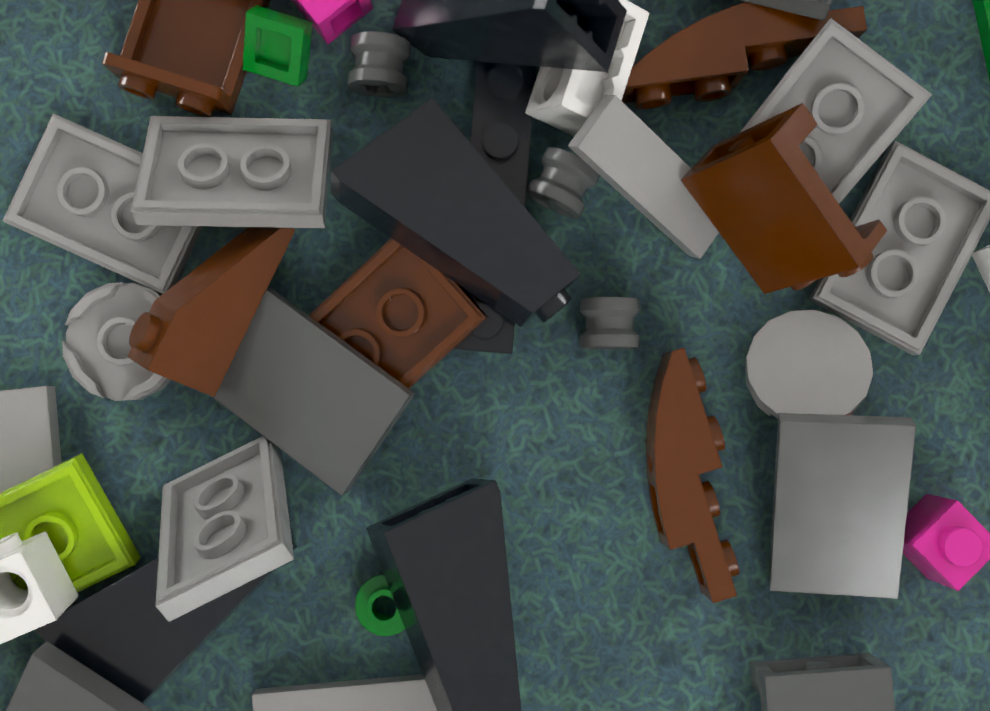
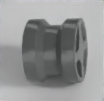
[347,31,411,98]
[526,147,600,219]
[579,297,640,350]

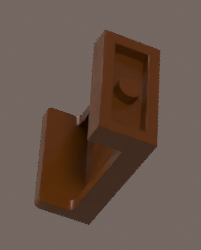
[102,0,270,117]
[681,103,887,294]

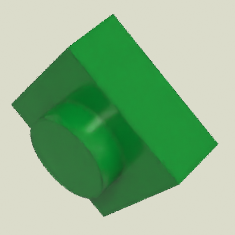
[242,5,313,87]

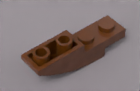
[621,2,867,109]
[646,347,739,603]

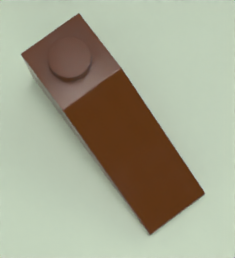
[127,227,295,397]

